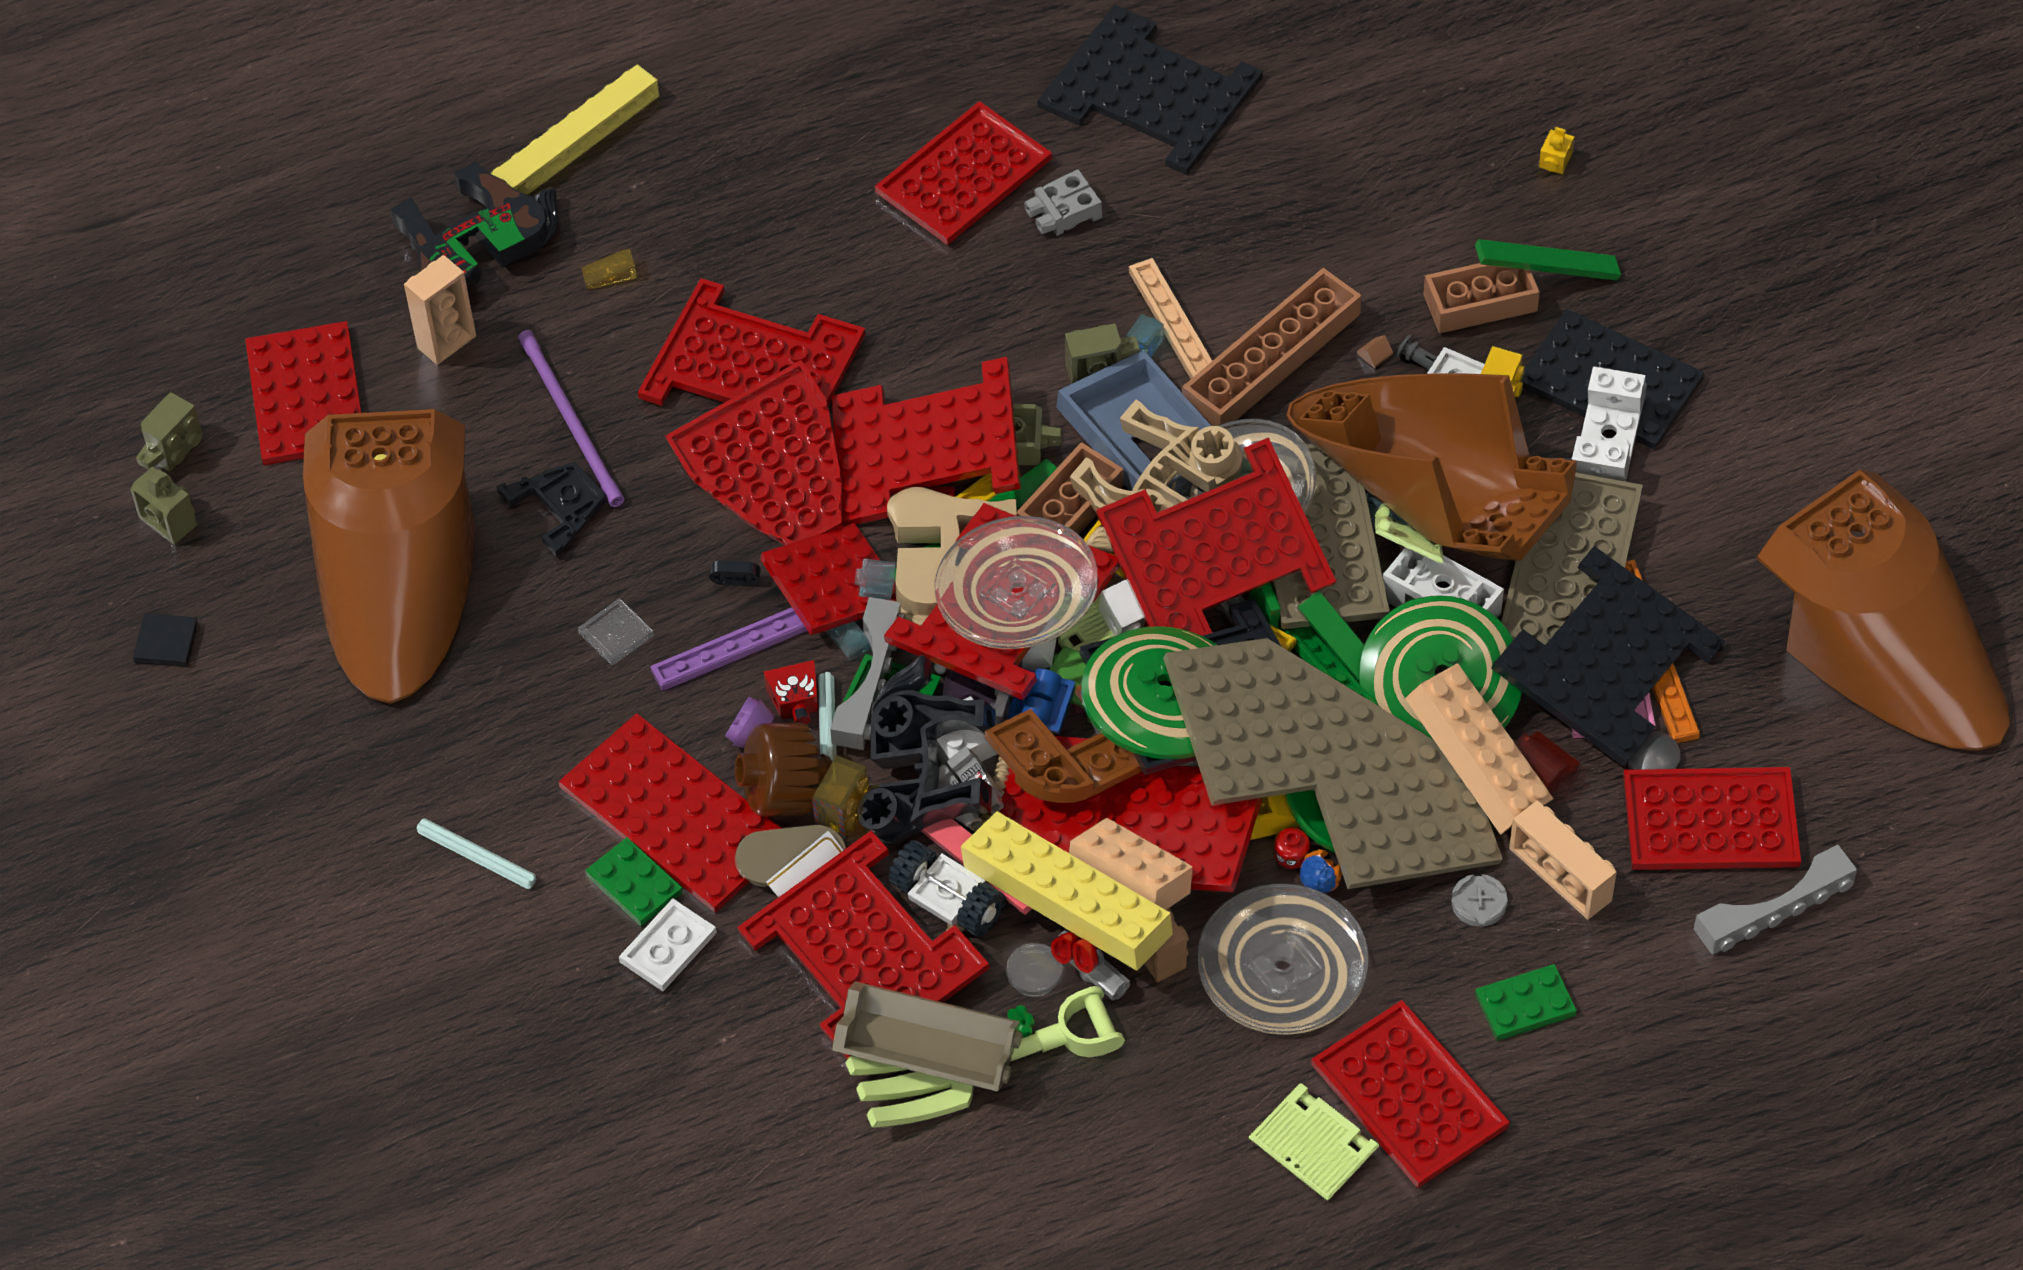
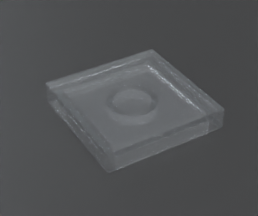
[578,598,654,666]

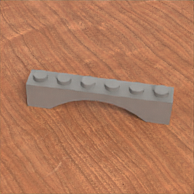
[830,597,905,750]
[1694,845,1857,955]

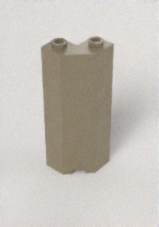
[832,981,1022,1091]

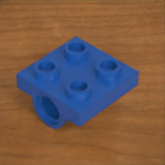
[1007,668,1076,735]

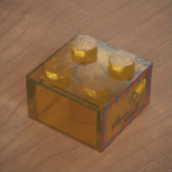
[812,755,870,839]

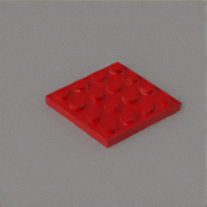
[760,523,897,635]

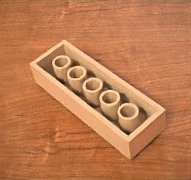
[1405,663,1554,835]

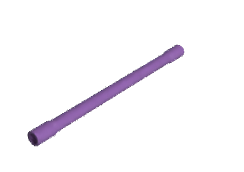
[518,330,625,507]

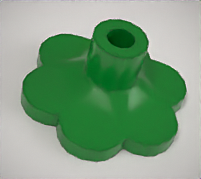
[1007,1005,1035,1038]

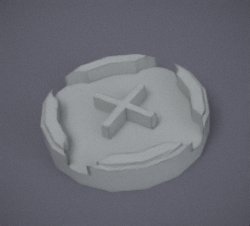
[1451,874,1508,927]

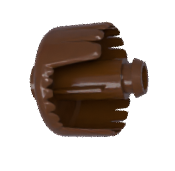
[735,723,833,817]

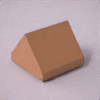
[1357,335,1393,368]

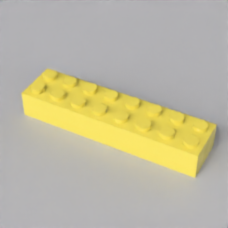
[961,811,1173,971]

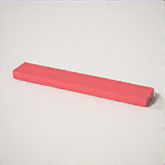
[921,819,1032,915]

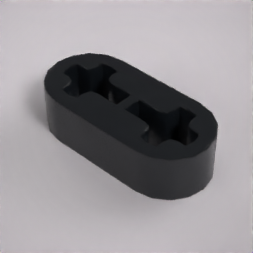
[709,560,761,586]

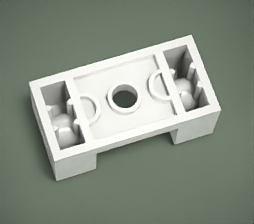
[1572,367,1645,482]
[1383,547,1504,618]
[1098,579,1145,637]

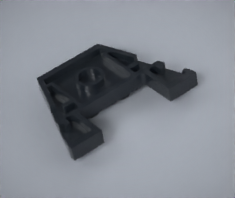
[496,462,606,557]

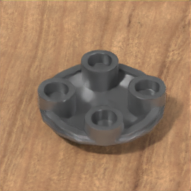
[1628,731,1680,770]

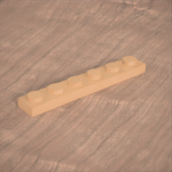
[1129,258,1212,379]

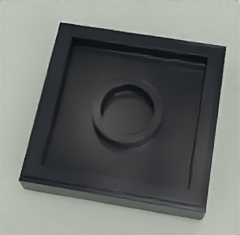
[133,613,198,667]

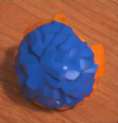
[1300,850,1343,894]

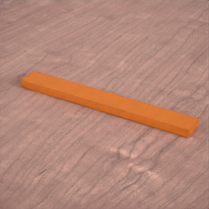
[1625,559,1700,743]

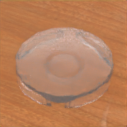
[1006,943,1063,997]

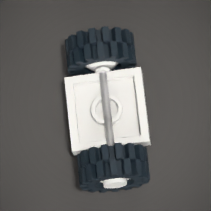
[889,840,1006,937]

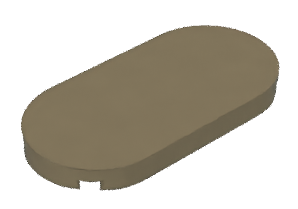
[735,825,846,887]

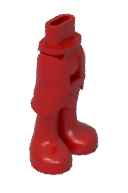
[1051,932,1099,973]

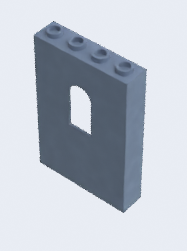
[1056,350,1211,496]

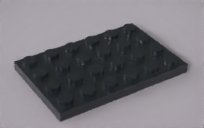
[1520,309,1704,450]

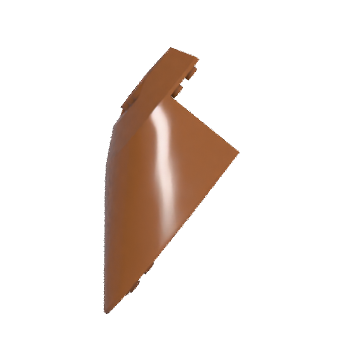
[1287,373,1577,561]
[303,409,476,704]
[1757,470,2010,751]

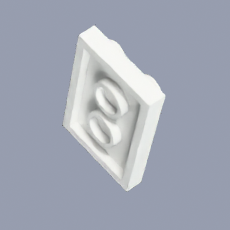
[619,899,717,991]

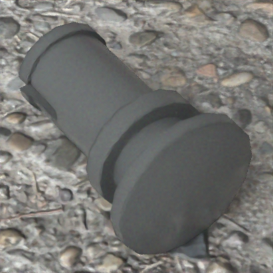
[1396,334,1438,371]

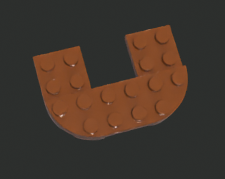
[984,684,1142,803]

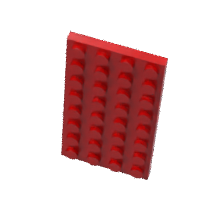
[559,713,782,913]

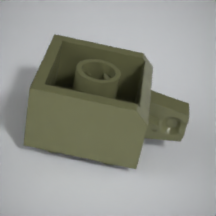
[1065,324,1139,384]
[136,392,203,472]
[1013,404,1062,465]
[130,467,197,545]

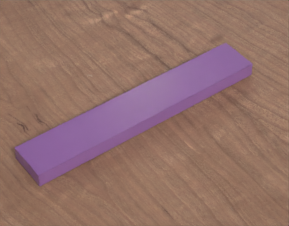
[650,607,808,691]

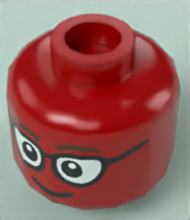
[1274,827,1310,869]

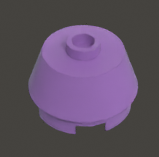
[725,697,775,748]

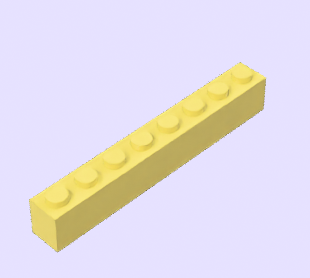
[491,65,659,195]

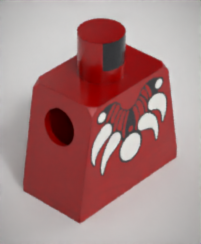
[763,660,818,725]

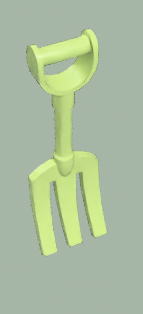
[846,986,1125,1128]

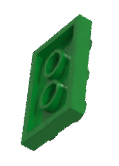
[585,837,683,927]
[1475,964,1576,1041]

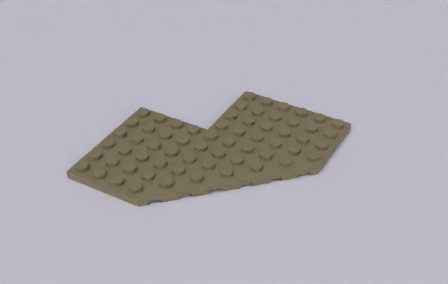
[1163,638,1503,889]

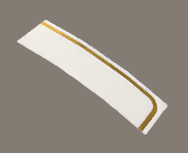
[766,831,843,897]

